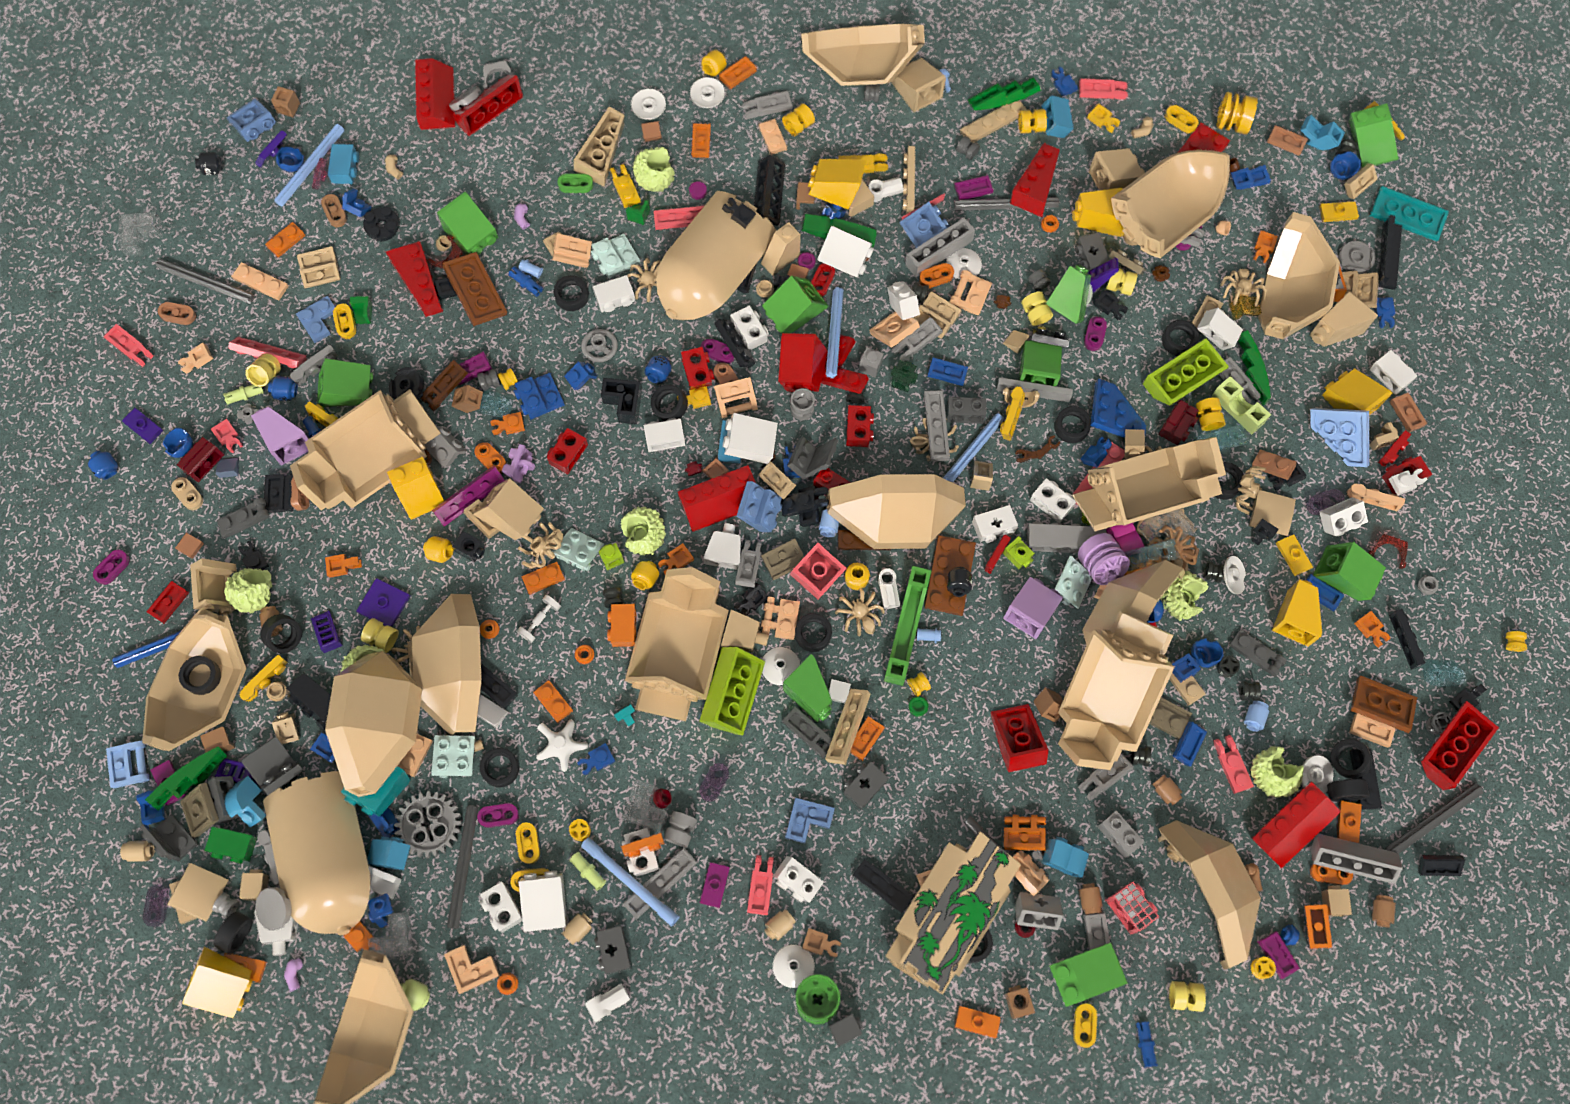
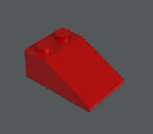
[991,704,1049,772]

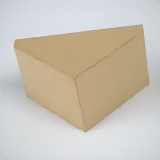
[849,180,874,216]
[970,461,993,491]

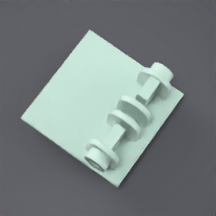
[552,528,604,571]
[1055,556,1092,609]
[431,735,475,778]

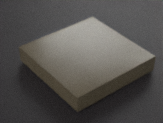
[180,783,219,838]

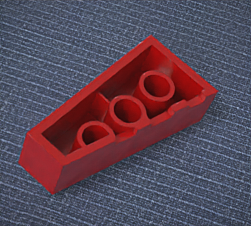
[1010,143,1060,217]
[385,241,443,317]

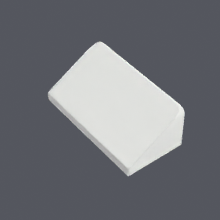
[477,694,508,729]

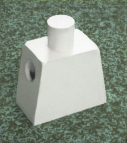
[703,523,741,570]
[255,910,298,956]

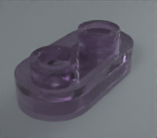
[1306,489,1345,515]
[699,763,729,802]
[143,885,169,927]

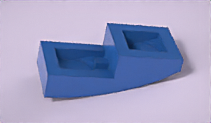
[1231,165,1271,189]

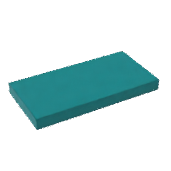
[1369,186,1449,242]

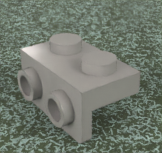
[425,426,467,468]

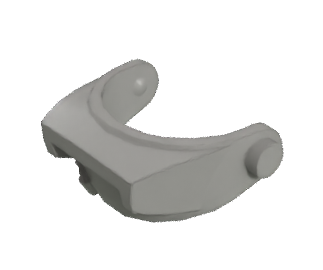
[483,60,513,90]

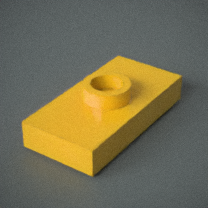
[1319,201,1359,222]
[1276,534,1313,576]

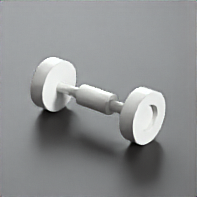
[516,595,561,643]

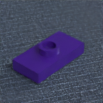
[122,408,163,444]

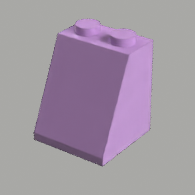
[251,407,309,466]
[1003,577,1063,639]

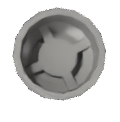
[790,388,815,420]
[663,811,697,848]

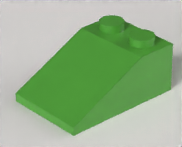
[1349,104,1398,168]
[1050,943,1128,1007]

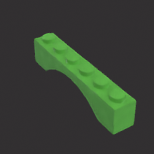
[884,566,932,686]

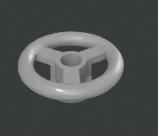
[581,329,618,362]

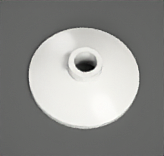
[690,78,725,108]
[631,89,666,119]
[946,248,982,279]
[1223,556,1246,594]
[762,647,800,685]
[1301,755,1333,794]
[773,945,814,988]

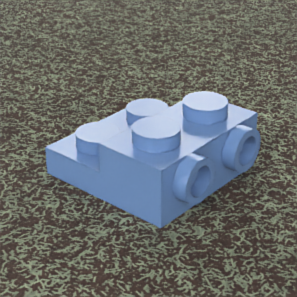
[226,99,276,142]
[900,202,950,248]
[737,481,782,532]

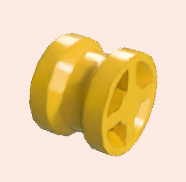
[497,368,518,391]
[1506,631,1527,652]
[907,672,931,697]
[569,819,591,841]
[1251,957,1276,979]

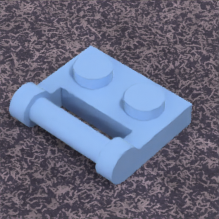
[106,741,150,789]

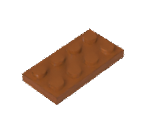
[443,252,507,326]
[924,535,976,616]

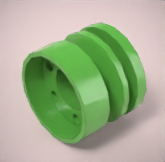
[795,974,840,1025]

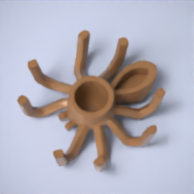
[1147,525,1199,571]

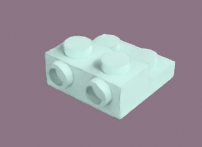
[590,234,641,279]

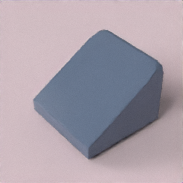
[216,458,239,478]

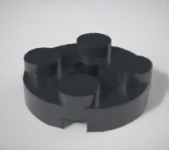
[363,206,400,241]
[389,367,424,399]

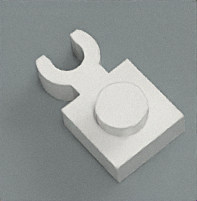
[1389,469,1427,496]

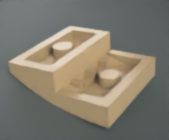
[297,247,341,289]
[1336,271,1379,308]
[912,291,962,339]
[1249,490,1296,536]
[167,863,228,921]

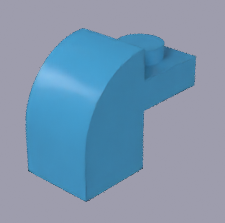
[1300,115,1345,150]
[225,776,266,827]

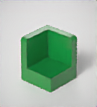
[626,200,650,225]
[350,296,373,324]

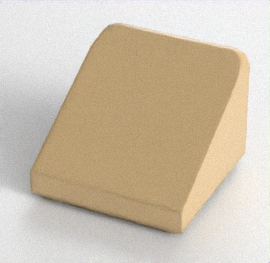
[1003,330,1030,354]

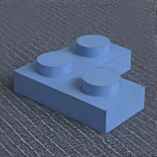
[296,296,335,343]
[785,798,835,843]

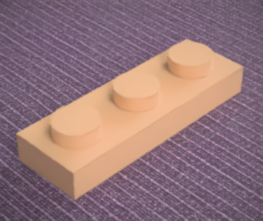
[231,262,289,300]

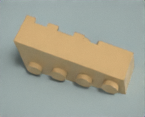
[574,107,624,187]

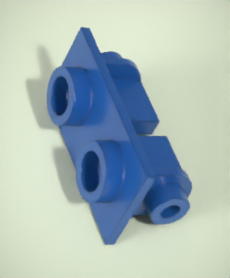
[368,807,400,838]

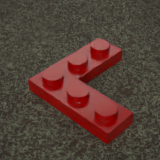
[821,335,869,394]

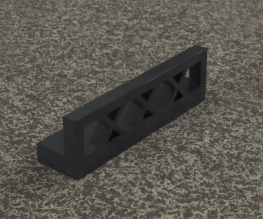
[754,155,786,226]
[1378,215,1402,290]

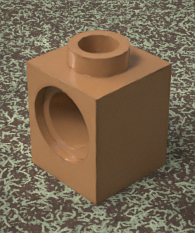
[271,87,300,117]
[452,385,483,413]
[1004,985,1035,1019]

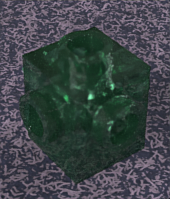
[890,360,919,393]

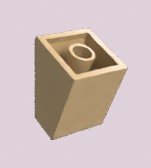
[892,58,946,112]
[1089,149,1145,191]
[1310,292,1378,347]
[473,478,544,540]

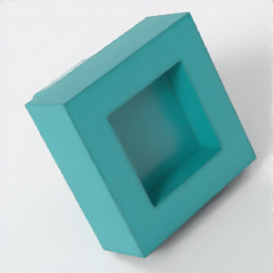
[613,704,635,727]

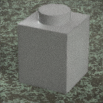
[859,347,884,378]

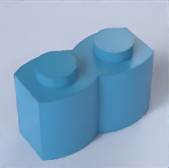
[1042,837,1089,878]

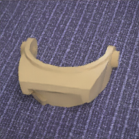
[1003,387,1040,408]

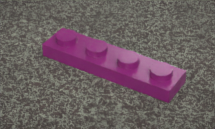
[432,465,505,527]

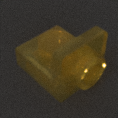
[1229,295,1262,320]

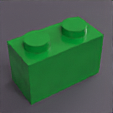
[204,827,257,864]

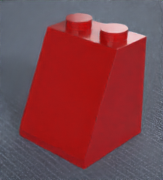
[778,333,828,392]

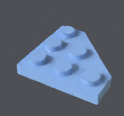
[1310,408,1369,467]

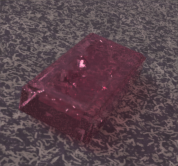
[312,158,328,190]

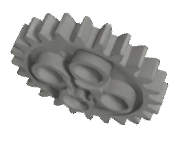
[394,791,462,858]

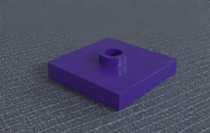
[255,130,287,168]
[356,578,411,627]

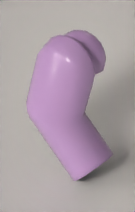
[514,204,530,230]
[284,958,303,992]

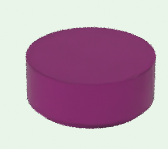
[689,182,707,200]
[798,252,816,270]

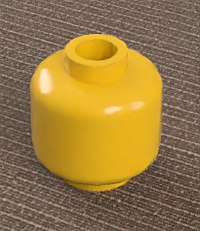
[701,50,727,76]
[423,536,454,563]
[631,561,660,590]
[844,562,870,590]

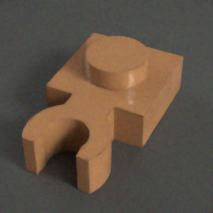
[802,928,841,957]

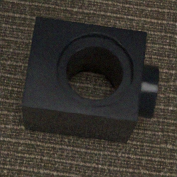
[452,531,485,563]

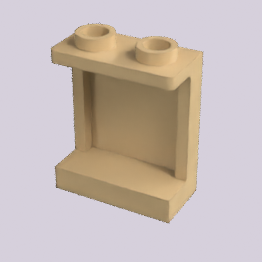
[190,558,237,615]

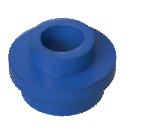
[1280,924,1300,945]

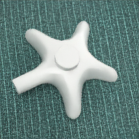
[536,720,589,772]

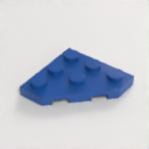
[1090,379,1146,438]

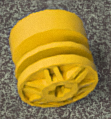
[1217,92,1257,135]

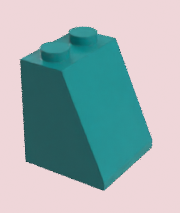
[341,766,411,817]

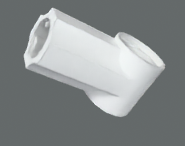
[868,177,903,202]
[878,568,900,609]
[585,984,630,1023]

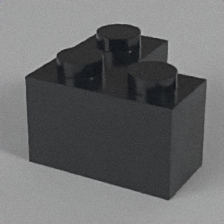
[601,378,642,424]

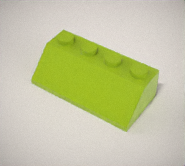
[1143,339,1229,406]
[699,647,765,736]

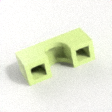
[1211,376,1271,435]

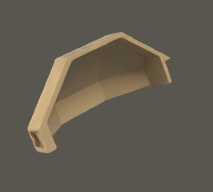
[801,24,925,86]
[1258,212,1340,339]
[826,474,966,549]
[1082,560,1185,645]
[409,594,481,736]
[142,608,246,751]
[325,651,422,797]
[1158,820,1261,969]
[314,949,413,1104]

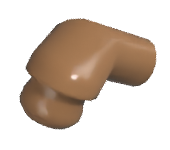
[1245,863,1263,892]

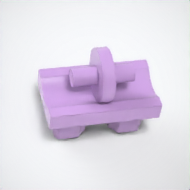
[502,444,535,483]

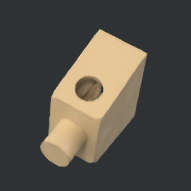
[721,610,769,652]

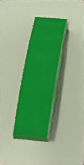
[968,77,1041,111]
[801,214,877,248]
[1238,330,1271,406]
[145,747,227,811]

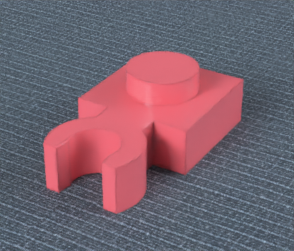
[211,419,243,453]

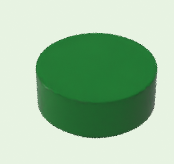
[908,696,928,717]

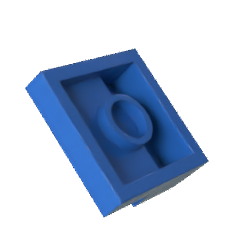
[513,373,564,420]

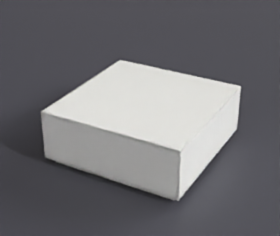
[829,679,851,704]

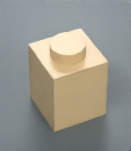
[1125,429,1145,459]
[239,869,269,900]
[1321,885,1352,917]

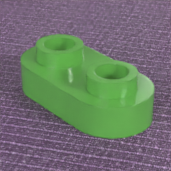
[557,174,593,193]

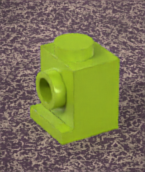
[1003,536,1035,569]
[598,543,624,571]

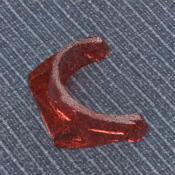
[427,235,463,269]
[1368,534,1408,569]

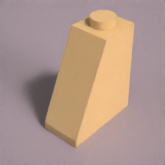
[761,222,801,276]

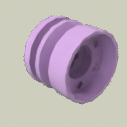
[1078,533,1130,585]

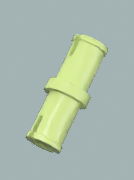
[223,385,264,405]
[569,852,607,890]

